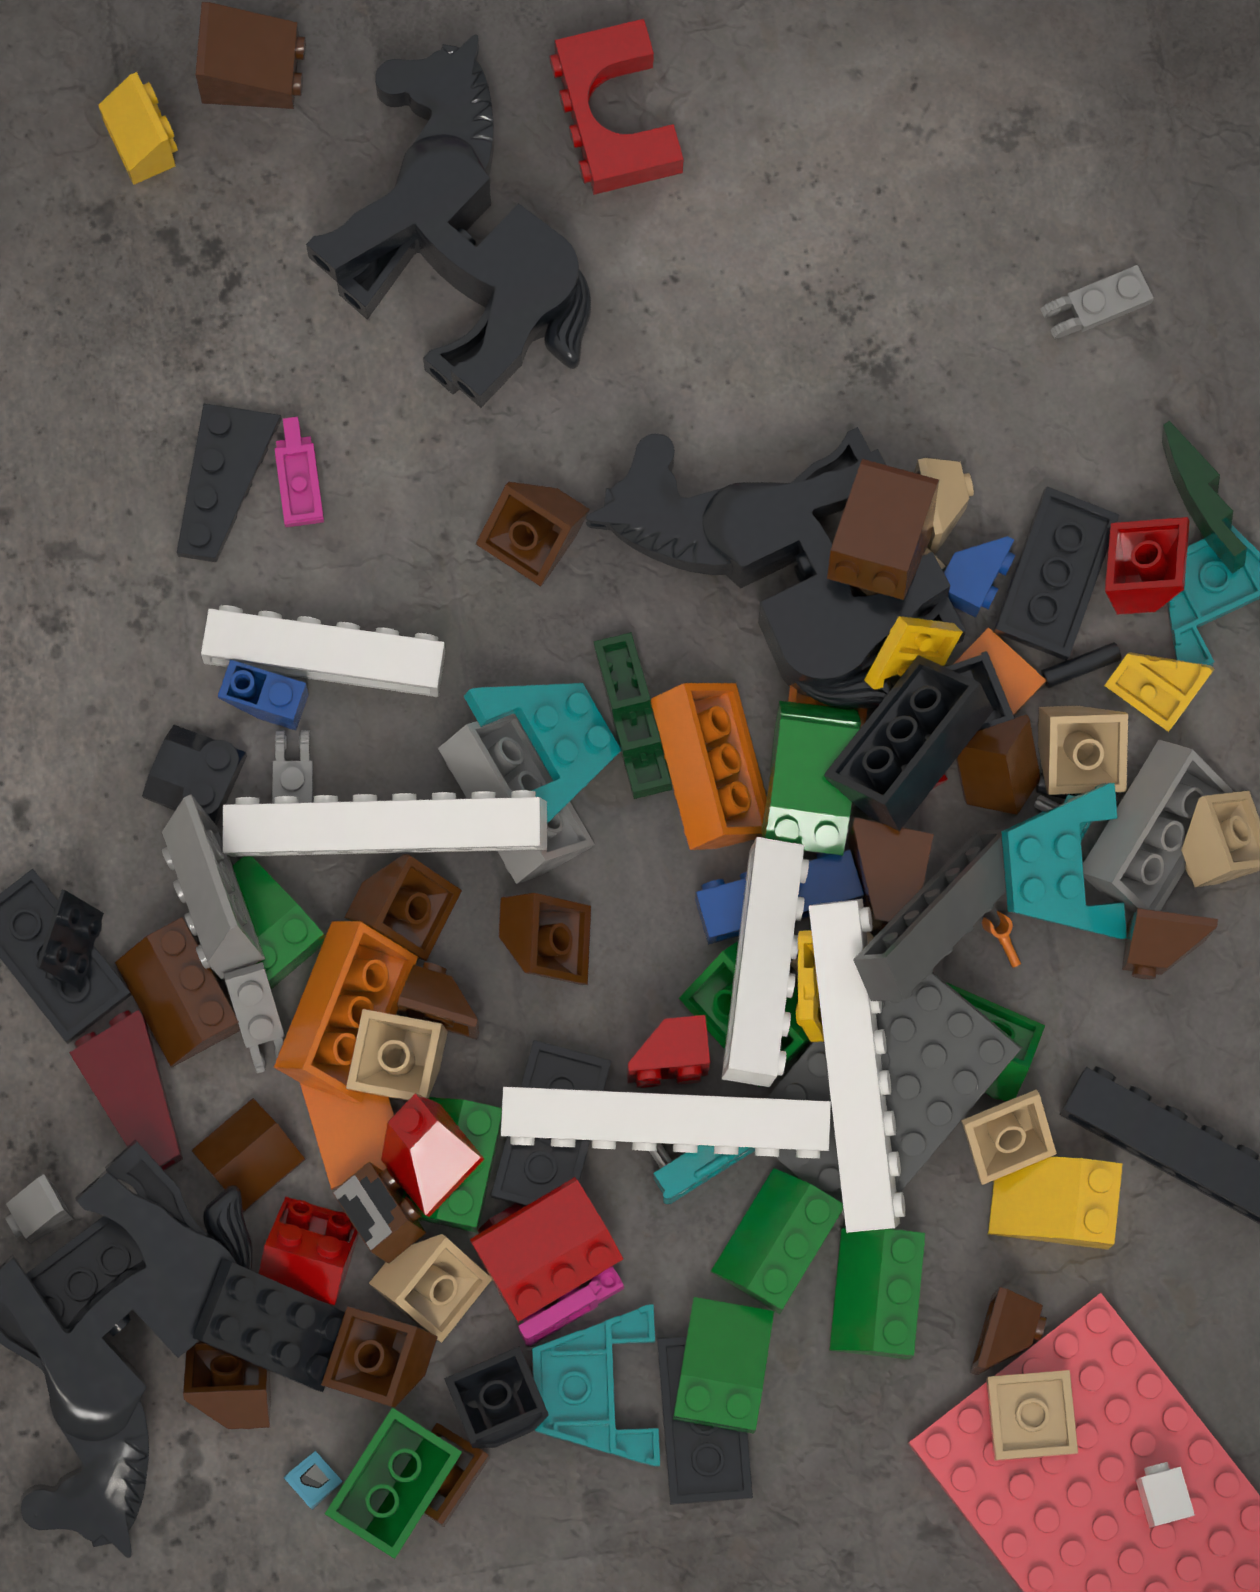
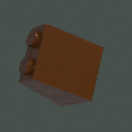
[195,2,306,109]
[827,459,939,600]
[848,817,934,935]

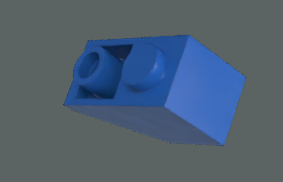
[944,536,1016,617]
[218,659,309,731]

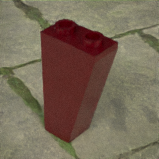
[69,1010,183,1171]

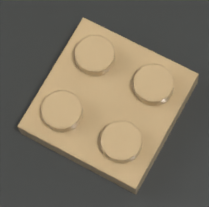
[986,1370,1078,1461]

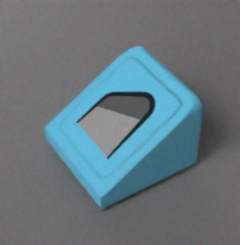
[283,1451,343,1510]

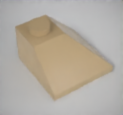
[914,458,974,554]
[1038,706,1128,795]
[1181,791,1260,887]
[346,1009,448,1101]
[961,1089,1057,1185]
[369,1234,492,1343]

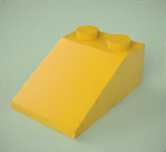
[988,1157,1123,1250]

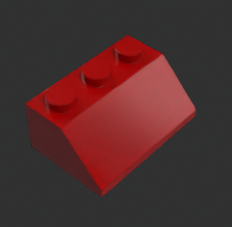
[469,1177,623,1322]

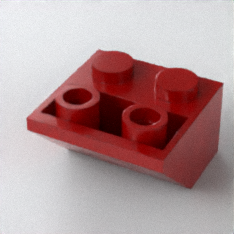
[627,1015,710,1088]
[258,1196,359,1305]

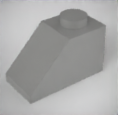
[5,1174,73,1244]

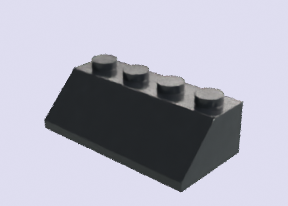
[824,655,994,831]

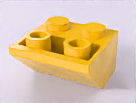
[98,72,178,185]

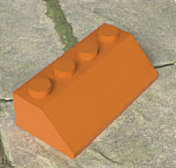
[651,683,767,850]
[274,921,418,1103]

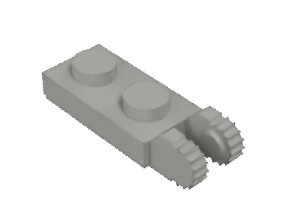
[1040,265,1154,339]
[272,730,313,804]
[224,962,285,1073]

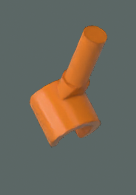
[982,911,1021,968]

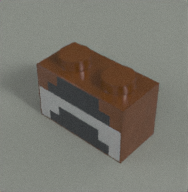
[332,1162,426,1263]

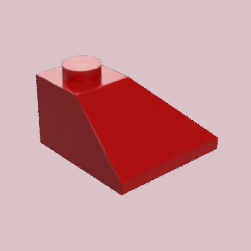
[1105,517,1190,615]
[381,1093,484,1217]

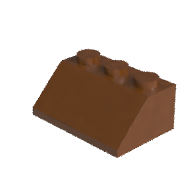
[115,917,241,1068]

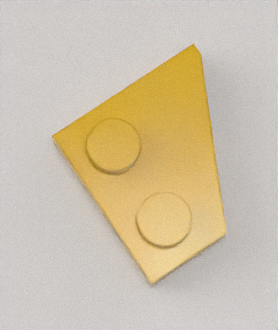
[864,616,963,689]
[1104,652,1215,732]
[796,930,824,1042]

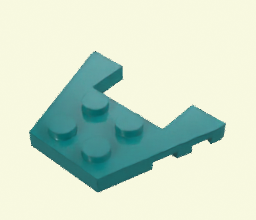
[1167,525,1260,666]
[464,683,621,824]
[1001,783,1127,939]
[532,1304,660,1467]

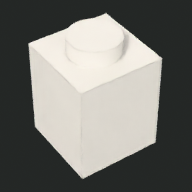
[1136,1462,1195,1528]

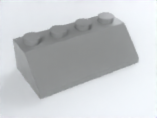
[438,714,595,884]
[1083,740,1233,912]
[162,794,265,979]

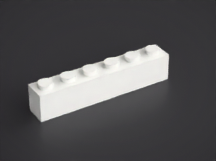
[201,605,445,697]
[722,837,809,1087]

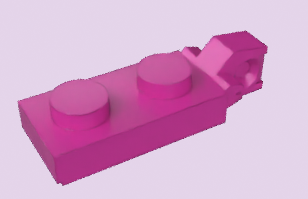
[274,417,324,528]
[518,1266,624,1347]

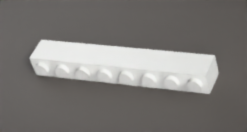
[223,790,547,857]
[809,899,905,1233]
[501,1087,831,1158]

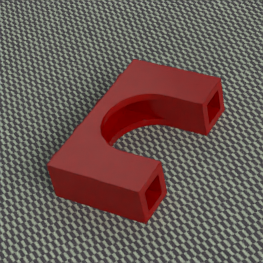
[549,19,684,195]

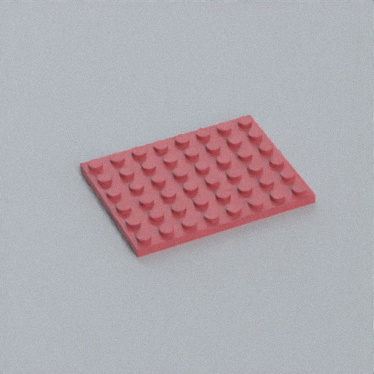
[908,1293,1260,1592]

